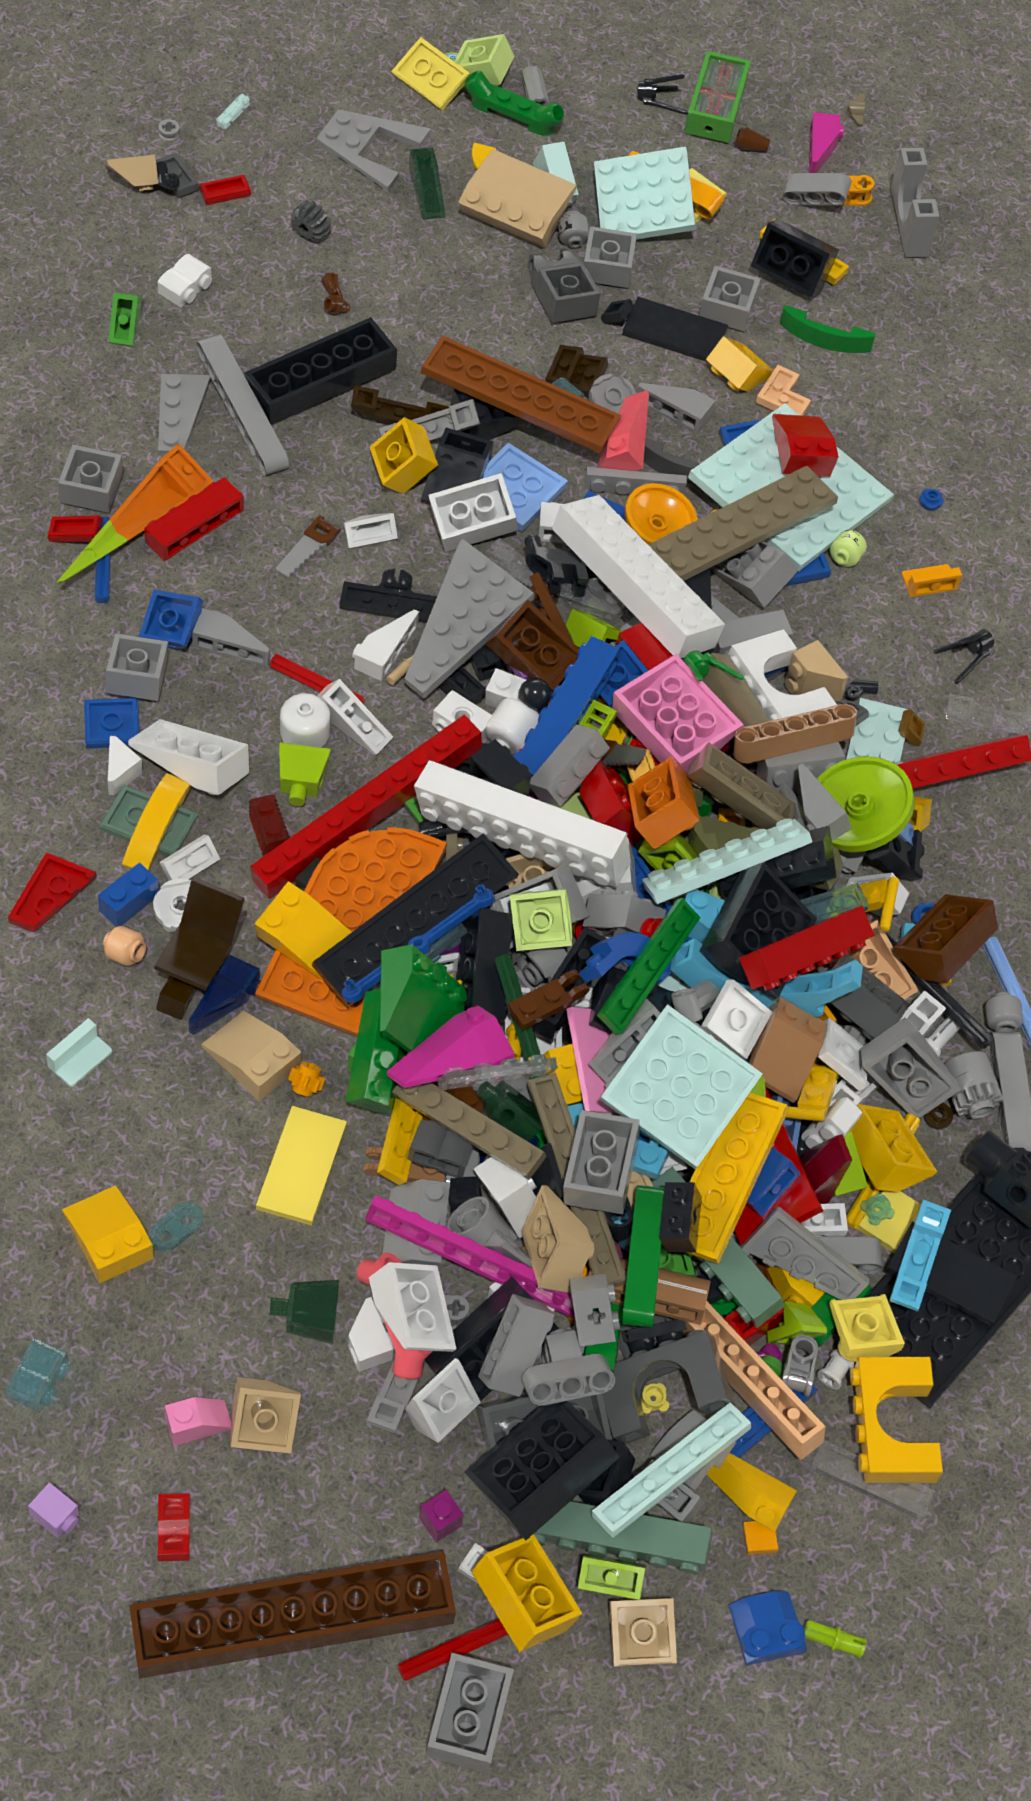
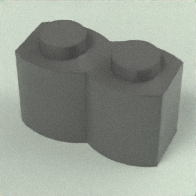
[407,1120,474,1177]

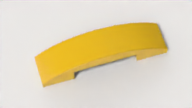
[122,773,191,871]

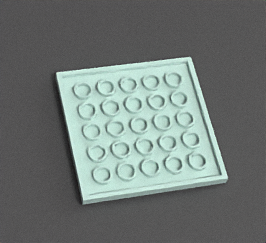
[688,404,894,572]

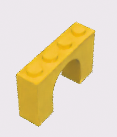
[850,1357,943,1483]

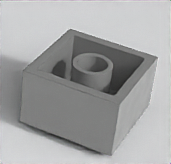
[584,226,637,288]
[699,266,761,332]
[58,445,123,513]
[105,633,168,701]

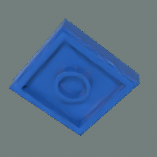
[84,698,139,749]

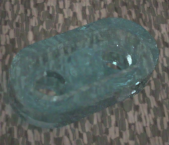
[150,1202,202,1252]

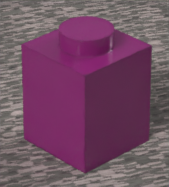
[419,1490,464,1543]

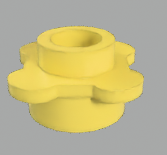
[641,1383,669,1414]

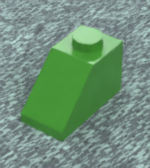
[108,292,143,346]

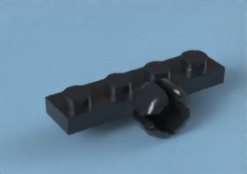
[339,568,437,623]

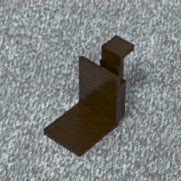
[154,877,245,1020]

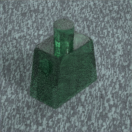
[476,1081,542,1142]
[270,1280,339,1344]

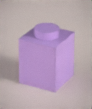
[28,1482,79,1538]

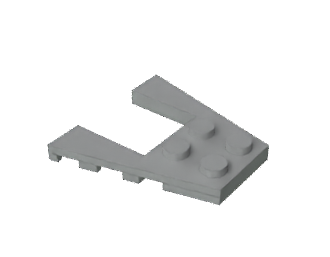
[316,109,431,193]

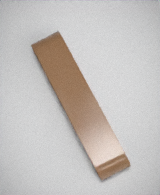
[733,704,857,763]

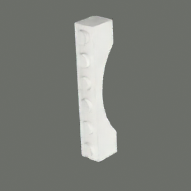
[829,991,946,1107]

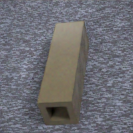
[703,653,770,727]

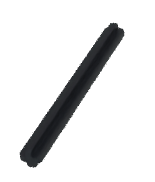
[885,933,993,1049]

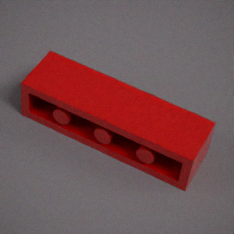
[144,477,244,562]

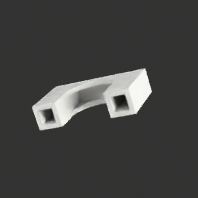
[728,629,837,721]

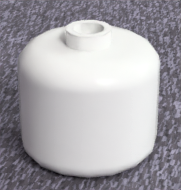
[280,693,330,748]
[485,698,539,755]

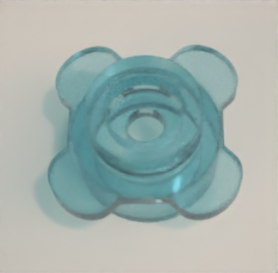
[860,1194,895,1226]

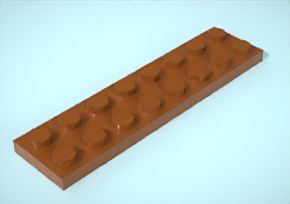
[420,335,621,454]

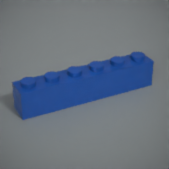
[513,636,621,778]

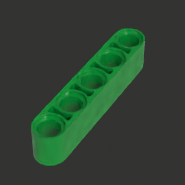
[622,1185,665,1328]

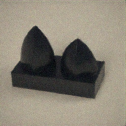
[621,1319,687,1354]

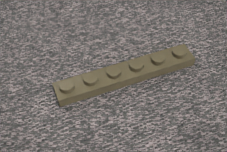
[392,1082,547,1180]

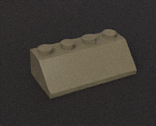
[687,742,795,830]

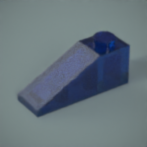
[189,955,261,1035]

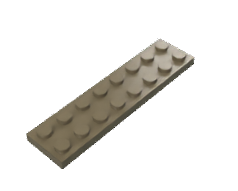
[648,466,838,581]

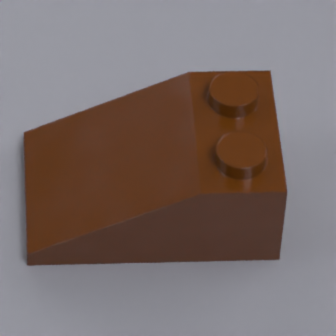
[485,600,579,691]

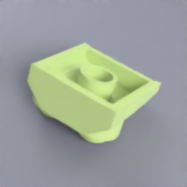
[510,889,573,951]

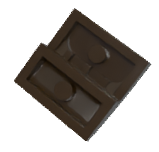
[545,345,608,398]

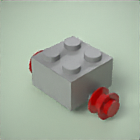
[575,890,666,938]

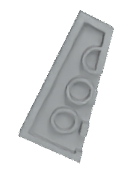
[158,374,211,456]
[740,1206,869,1300]

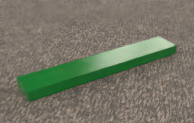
[597,898,701,1035]

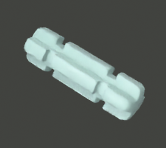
[216,94,250,129]

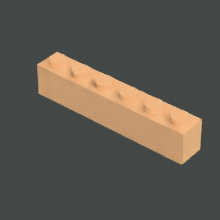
[683,1301,826,1460]

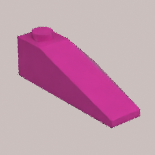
[387,1006,515,1088]

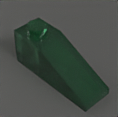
[409,147,446,220]

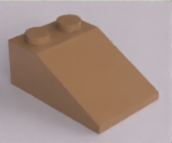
[749,997,827,1103]

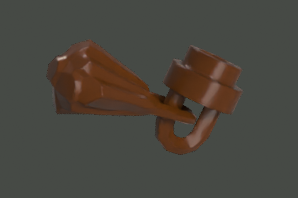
[321,273,350,315]

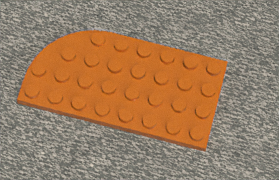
[255,827,447,1037]

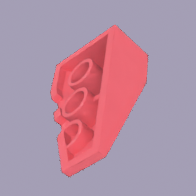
[598,390,649,471]

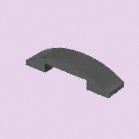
[644,438,701,485]

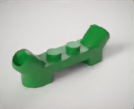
[464,71,564,136]

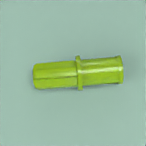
[804,1620,867,1659]

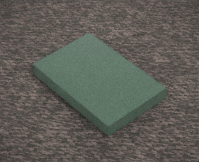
[100,785,198,857]

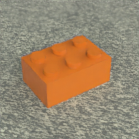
[628,756,699,849]

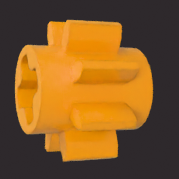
[288,1061,326,1097]

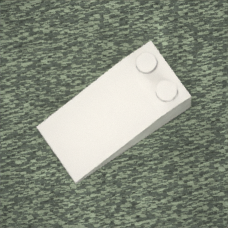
[128,719,249,795]

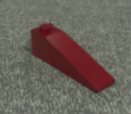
[801,1134,852,1204]

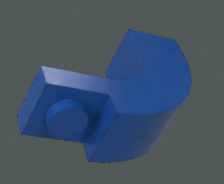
[579,932,672,983]

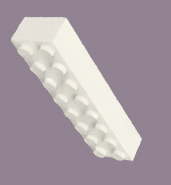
[552,495,725,658]
[414,760,631,888]

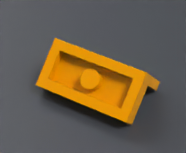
[901,564,962,597]

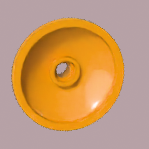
[625,483,698,544]

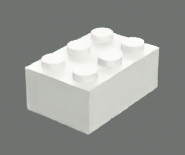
[428,473,518,552]

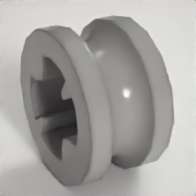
[158,119,180,142]

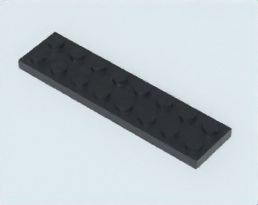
[312,833,519,1008]

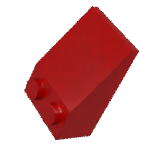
[772,414,839,477]

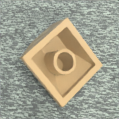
[104,155,159,191]
[230,1377,301,1454]

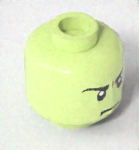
[830,530,867,567]

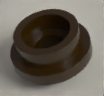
[925,1103,953,1129]

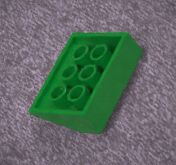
[380,944,467,1053]

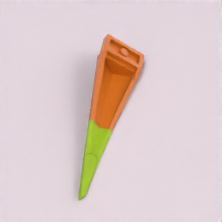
[57,443,213,584]

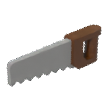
[276,515,341,579]

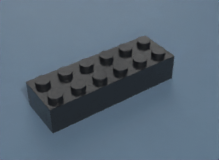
[244,317,397,425]

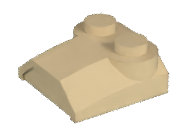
[609,1598,677,1666]

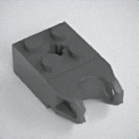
[528,249,601,323]

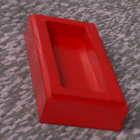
[199,175,251,206]
[47,515,103,542]

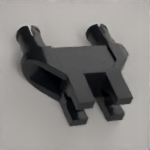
[524,535,593,596]

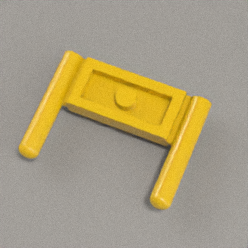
[826,877,899,932]
[785,1065,839,1122]

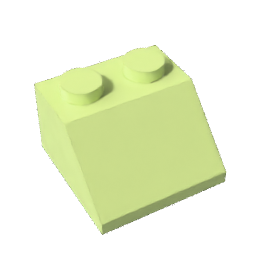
[454,34,515,86]

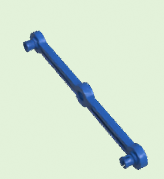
[342,884,495,1003]

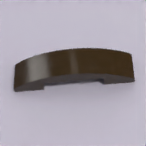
[351,385,449,425]

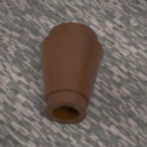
[735,127,770,152]

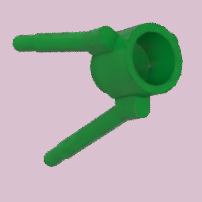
[683,650,744,682]

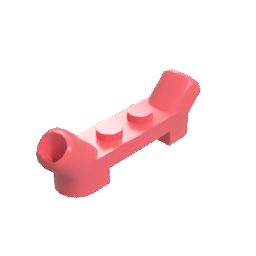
[357,1253,432,1380]

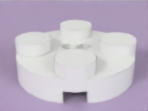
[153,878,191,932]

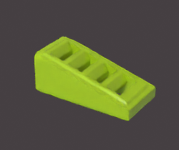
[579,700,618,739]

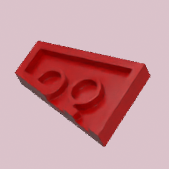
[8,852,96,932]

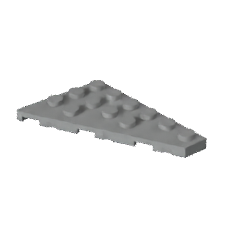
[405,539,535,698]

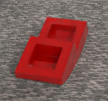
[157,1493,190,1561]

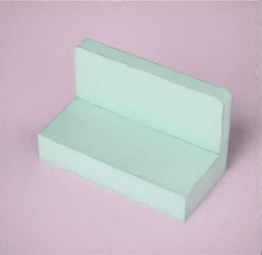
[46,1018,112,1087]

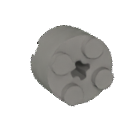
[512,947,567,992]

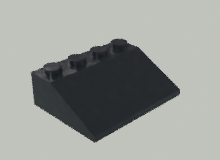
[700,862,817,999]
[464,1401,620,1541]

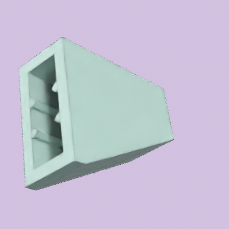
[533,142,578,207]

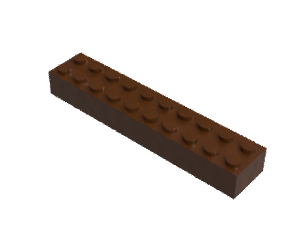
[129,1551,456,1679]

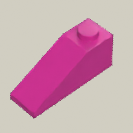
[809,112,844,173]

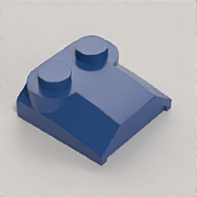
[138,590,204,649]
[599,640,648,708]
[729,1591,807,1666]

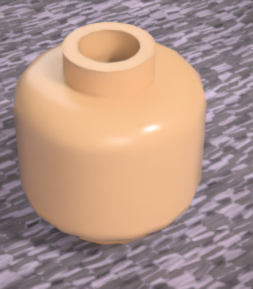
[103,926,147,966]

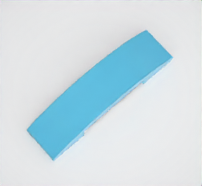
[890,1200,951,1311]

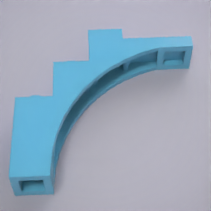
[670,938,863,1018]

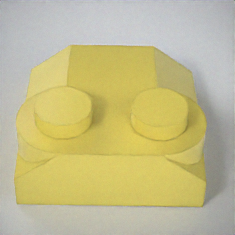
[829,1294,905,1362]

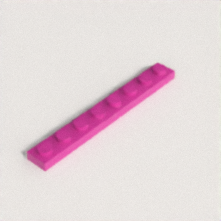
[365,1195,575,1319]

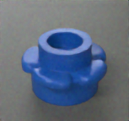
[919,489,944,511]

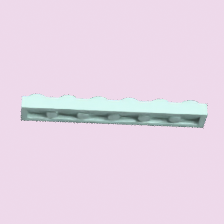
[592,1403,751,1538]

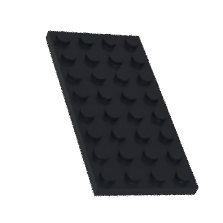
[837,1173,1031,1409]

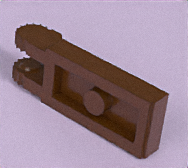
[507,970,590,1030]

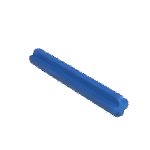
[95,516,110,603]

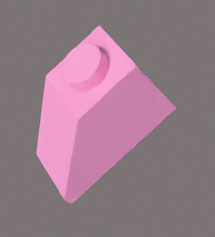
[165,1397,231,1446]

